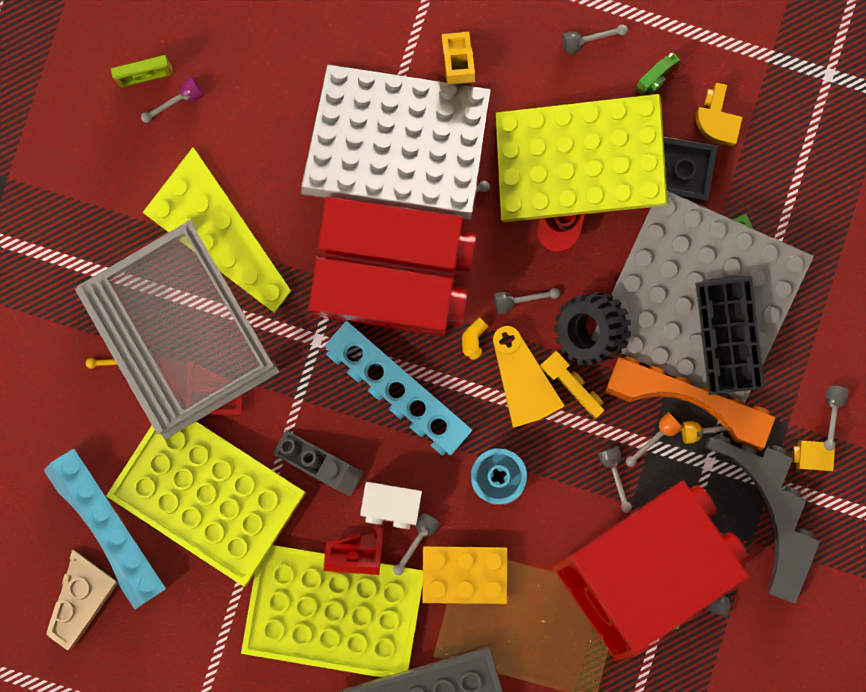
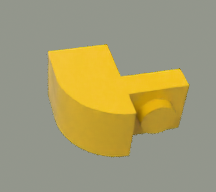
[442,32,475,85]
[696,83,742,148]

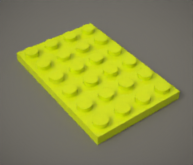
[496,94,668,222]
[106,421,306,587]
[241,545,423,678]

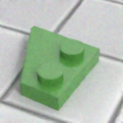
[635,52,680,96]

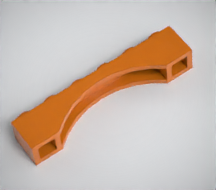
[605,356,775,452]

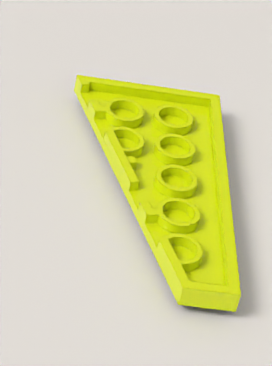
[143,147,291,313]

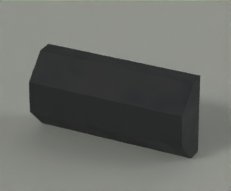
[696,276,765,395]

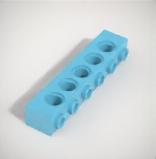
[325,321,472,456]

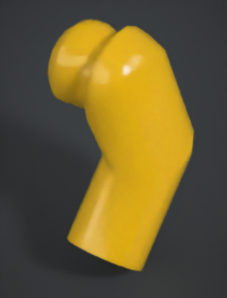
[462,318,489,360]

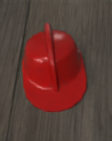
[538,214,585,252]

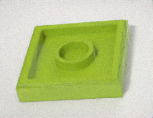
[111,55,173,88]

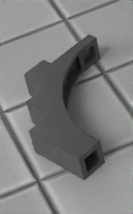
[704,434,820,604]

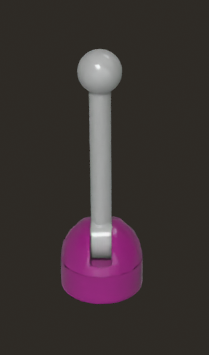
[141,77,204,123]

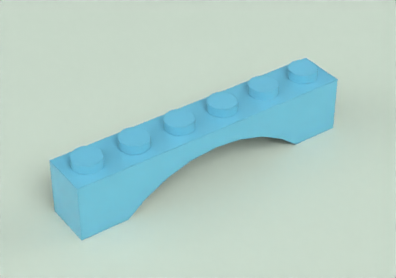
[44,449,166,610]

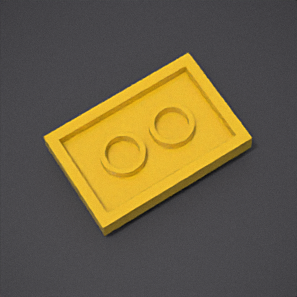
[423,546,507,604]

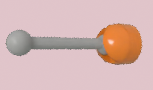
[626,412,683,467]

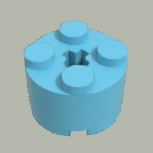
[470,449,527,505]

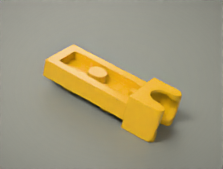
[540,351,605,419]

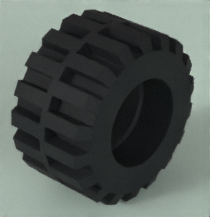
[554,292,631,365]

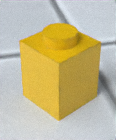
[792,441,835,471]

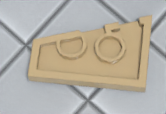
[46,550,118,651]

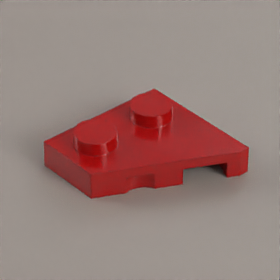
[324,527,383,575]

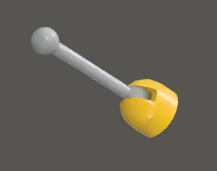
[681,421,727,444]

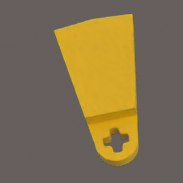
[493,326,564,428]

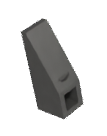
[273,430,364,497]

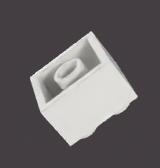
[360,482,422,529]

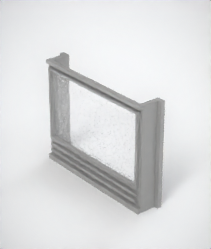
[75,219,280,440]

